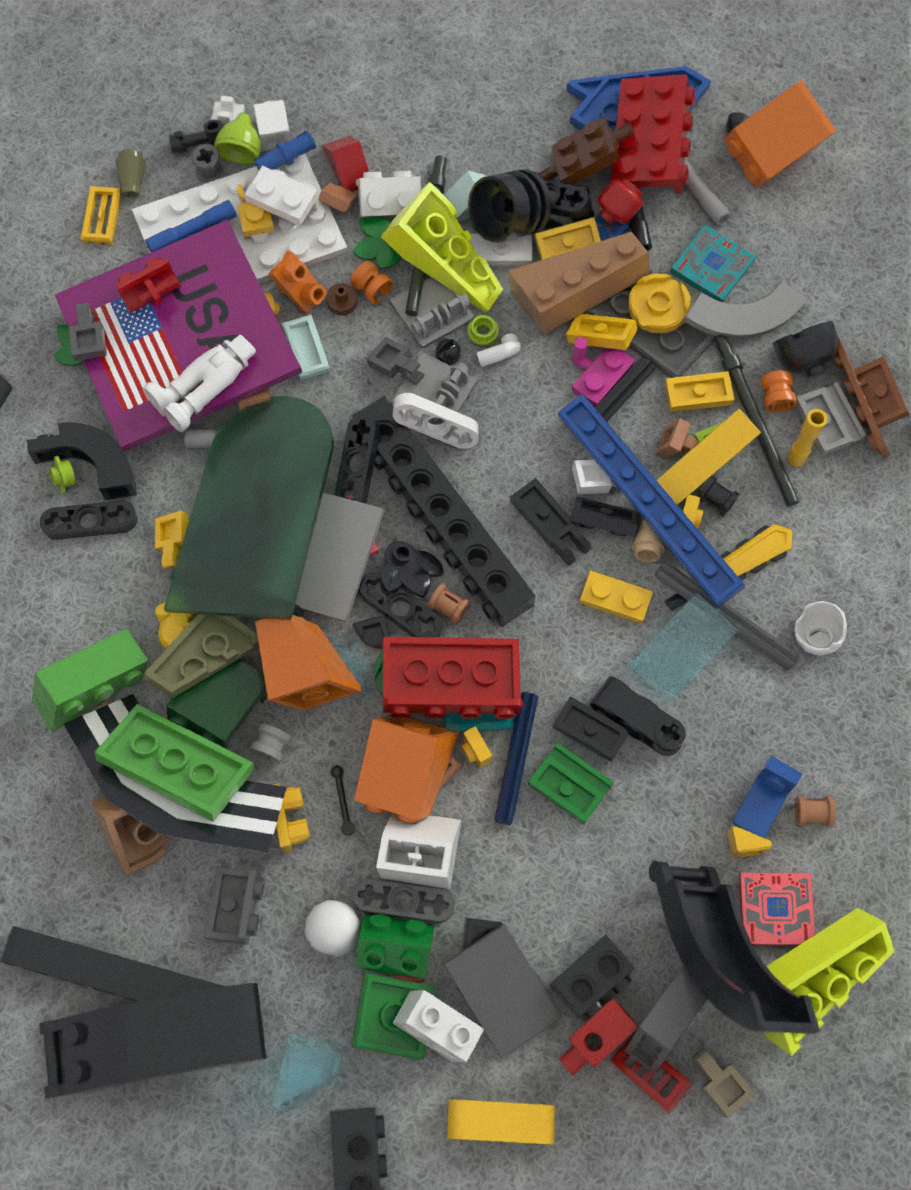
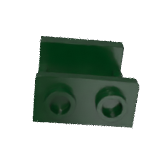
[166,659,268,750]

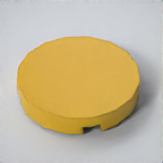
[628,273,691,334]

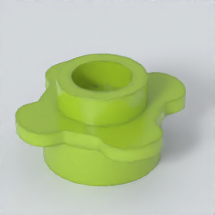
[49,456,75,494]

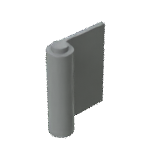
[252,476,385,622]

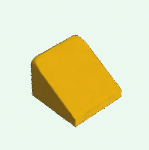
[727,826,772,858]

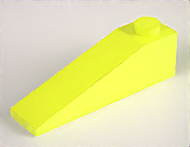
[381,182,503,313]

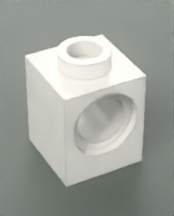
[254,100,291,151]

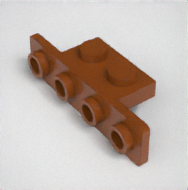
[834,338,910,458]

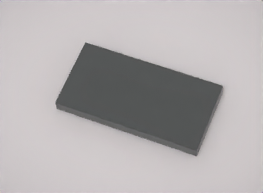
[584,283,716,378]

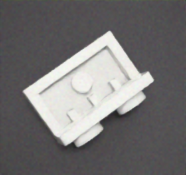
[244,166,319,226]
[356,171,421,217]

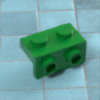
[355,914,434,979]

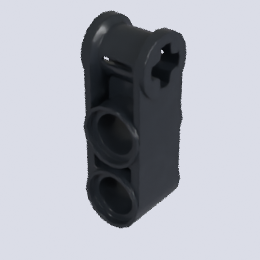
[589,676,686,756]

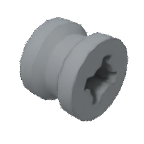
[249,723,291,763]

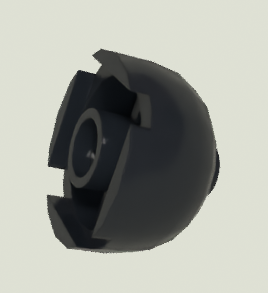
[772,321,839,377]

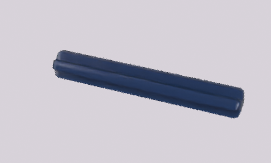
[494,692,538,825]

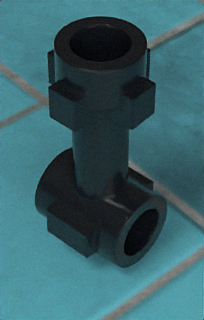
[169,120,223,153]

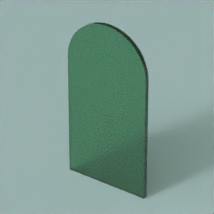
[164,396,334,620]

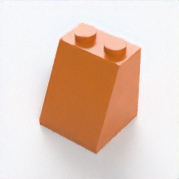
[723,80,836,188]
[255,610,362,711]
[354,715,459,823]

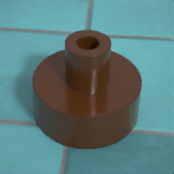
[326,283,358,316]

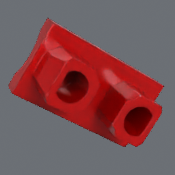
[115,257,181,313]

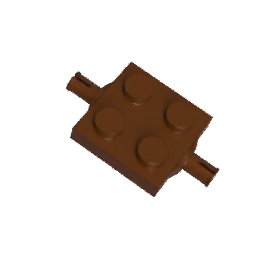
[538,117,635,185]

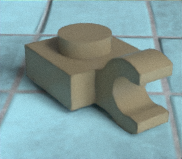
[692,1050,756,1118]

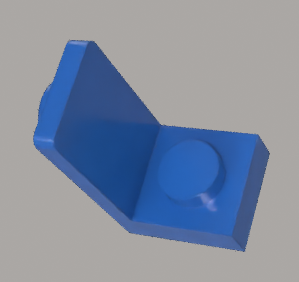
[733,756,802,838]

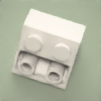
[376,813,461,889]

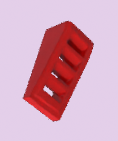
[610,1033,692,1114]

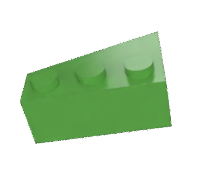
[32,629,148,733]

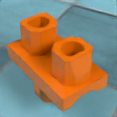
[268,251,327,314]

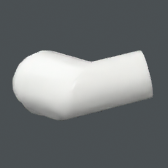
[477,333,521,367]

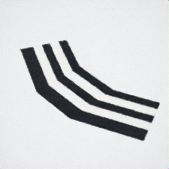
[63,694,287,853]

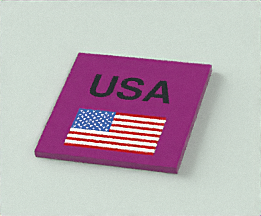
[54,220,303,452]

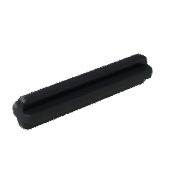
[595,358,655,422]

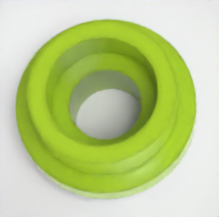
[467,315,499,346]

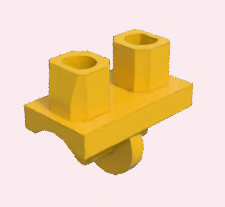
[273,783,311,853]

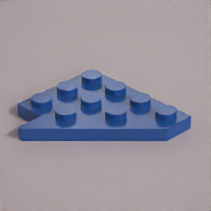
[566,66,711,131]

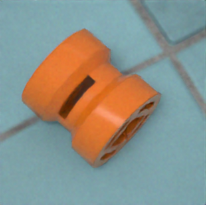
[350,260,394,304]
[760,370,797,412]

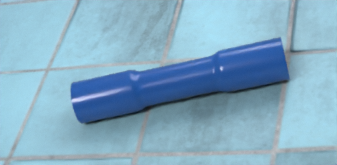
[145,200,237,253]

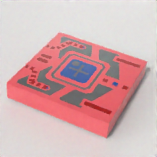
[739,873,815,946]

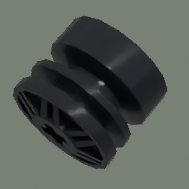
[468,169,552,242]

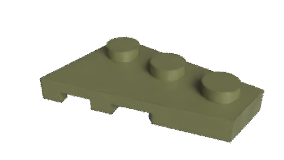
[144,602,259,698]

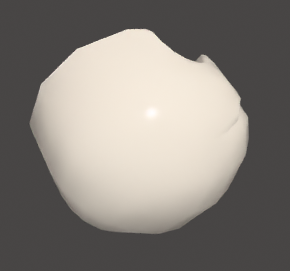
[794,601,847,656]
[304,900,362,957]

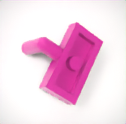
[571,337,635,407]

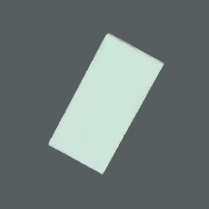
[281,315,330,380]

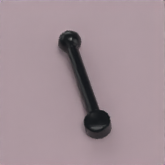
[330,765,355,836]

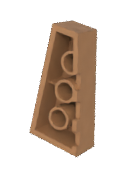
[508,232,649,335]

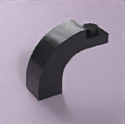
[27,422,137,500]

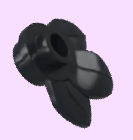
[380,541,444,598]

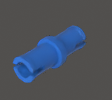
[254,130,316,171]

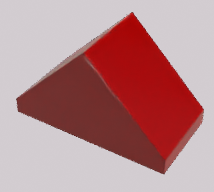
[322,135,369,192]

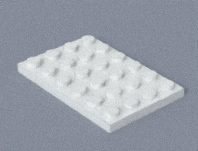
[132,154,348,284]

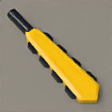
[665,524,792,611]

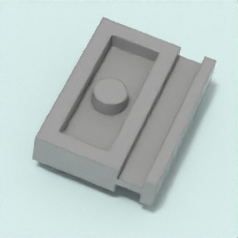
[796,382,866,456]

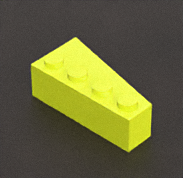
[764,908,895,1056]

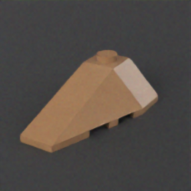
[91,796,173,876]

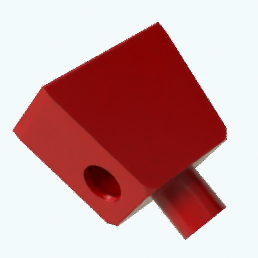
[559,997,638,1076]

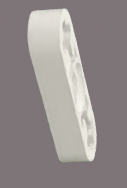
[393,393,479,449]

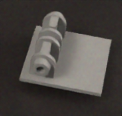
[389,277,475,348]
[391,352,477,425]

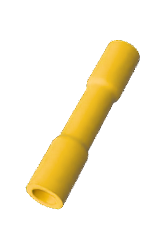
[787,409,827,467]

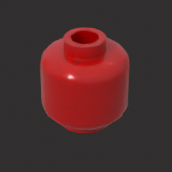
[597,177,643,225]

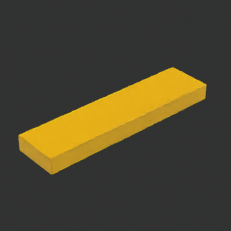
[656,408,761,505]

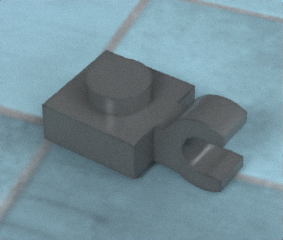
[69,302,107,361]
[366,337,425,385]

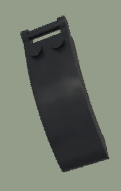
[649,861,820,1034]
[39,983,267,1099]

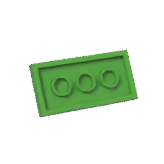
[94,704,254,822]

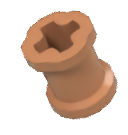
[427,583,471,625]
[794,795,836,827]

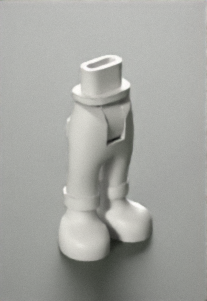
[143,335,257,432]

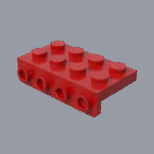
[611,75,695,194]
[382,637,523,719]

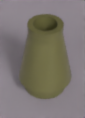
[115,149,146,197]

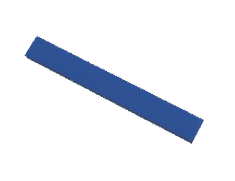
[557,394,745,608]

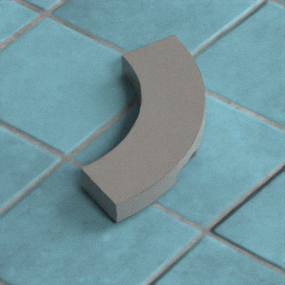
[682,281,807,338]

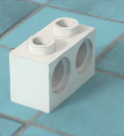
[392,990,484,1062]

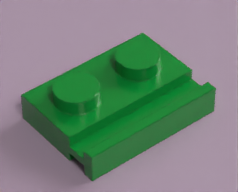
[528,742,614,825]

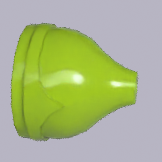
[214,113,261,165]

